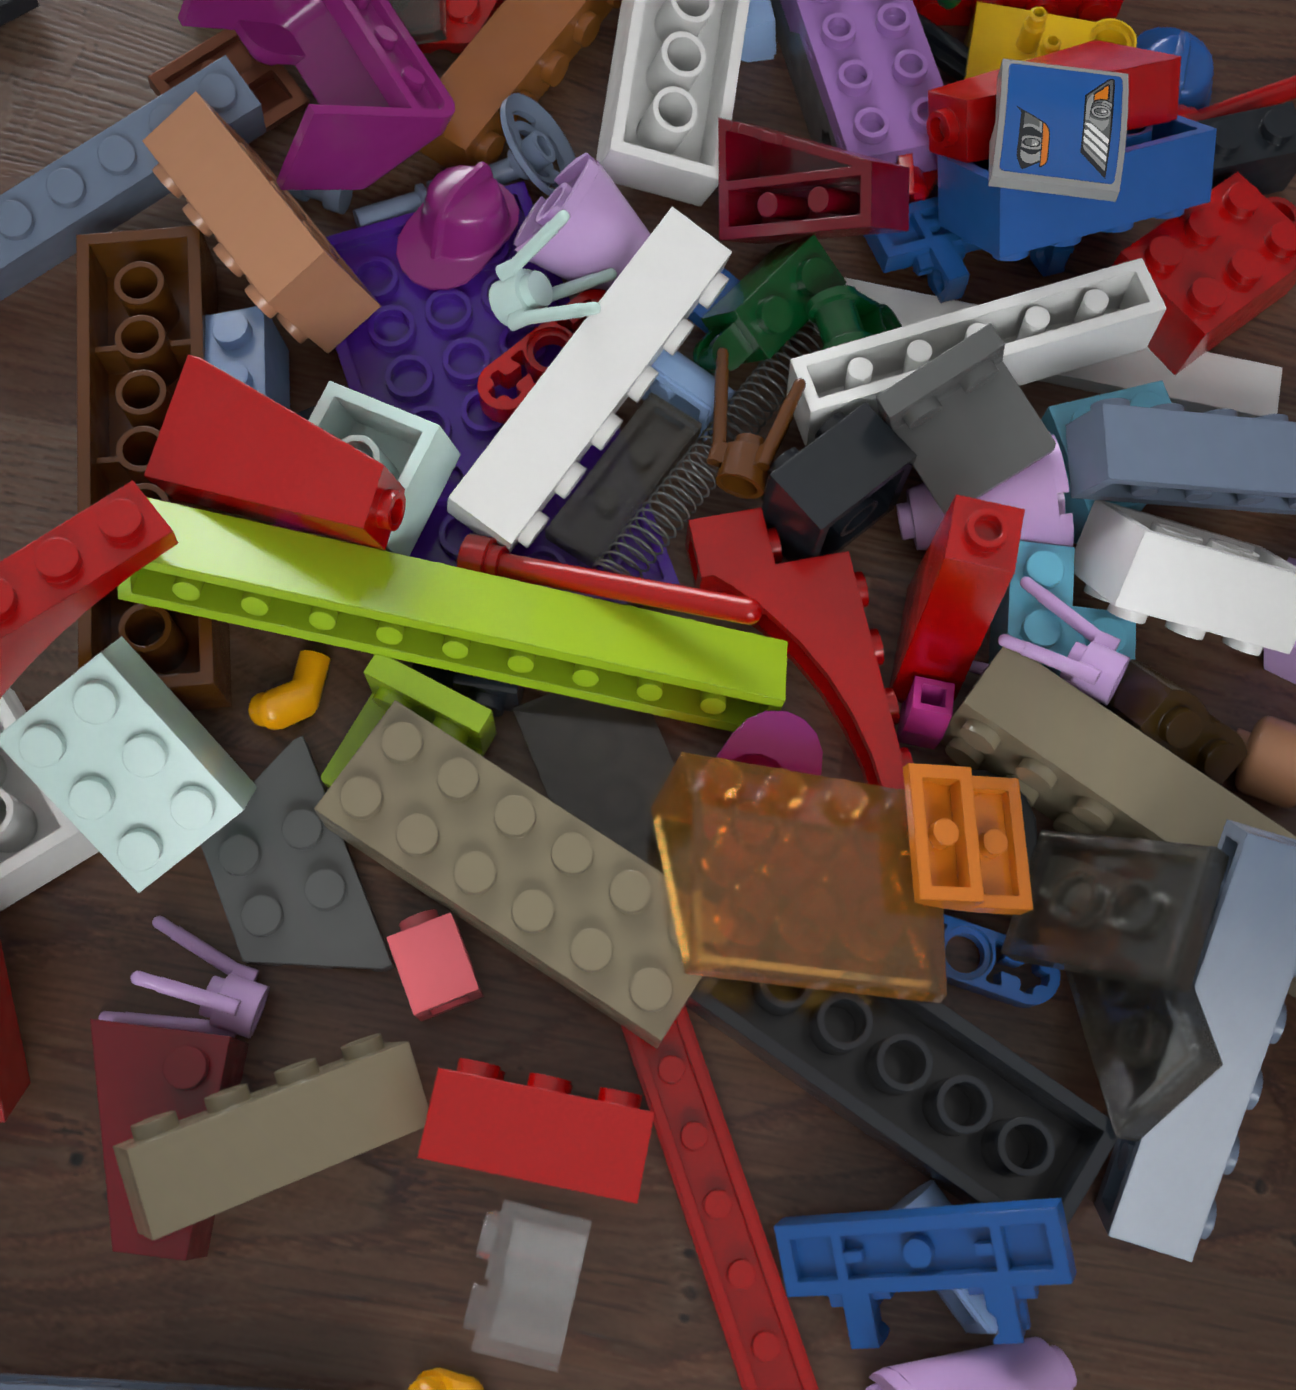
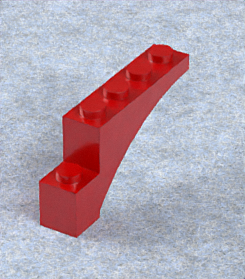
[0,480,178,698]
[685,507,914,811]

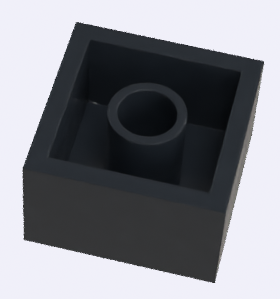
[761,402,917,562]

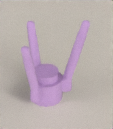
[969,577,1130,705]
[98,916,270,1038]

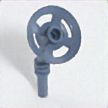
[353,93,576,228]

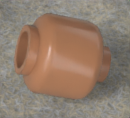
[1234,715,1296,809]

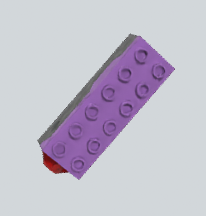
[770,0,944,203]

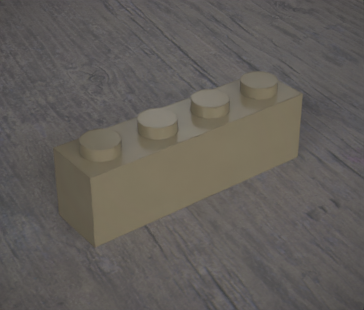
[113,1033,429,1240]

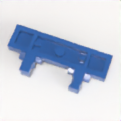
[864,197,1074,303]
[774,1198,1077,1349]

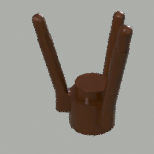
[706,347,806,499]

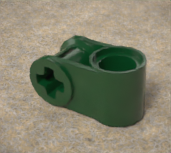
[805,285,902,350]

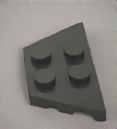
[201,736,395,972]

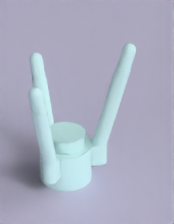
[489,210,617,331]

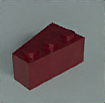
[718,117,910,244]
[90,1019,249,1261]

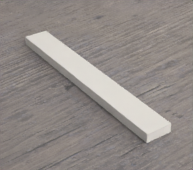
[813,277,1283,418]

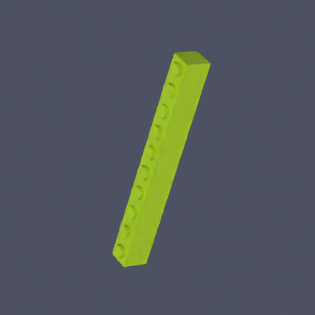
[117,497,788,732]

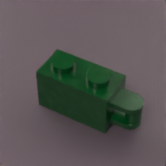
[693,234,847,374]

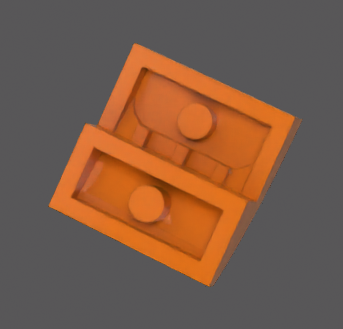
[903,763,1033,915]

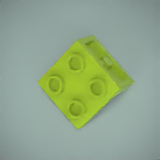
[321,654,497,788]

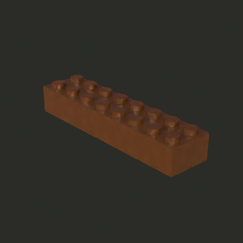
[76,225,232,711]

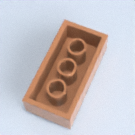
[142,91,381,354]

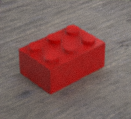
[1112,172,1296,375]
[417,1058,655,1204]

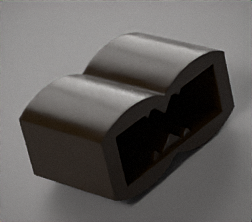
[1099,659,1248,785]

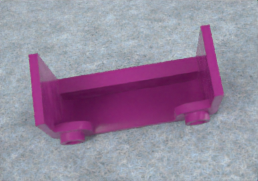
[178,0,455,190]

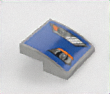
[988,58,1129,202]

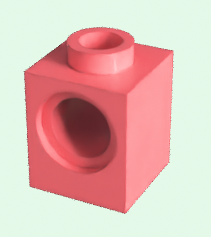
[386,909,484,1022]

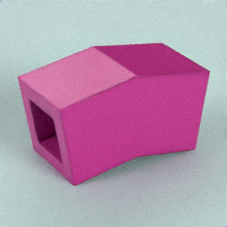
[897,676,955,749]

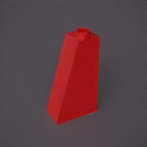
[926,40,1181,163]
[144,355,406,550]
[889,494,1025,703]

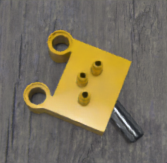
[918,1,1137,81]

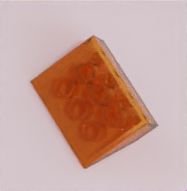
[651,752,947,1003]

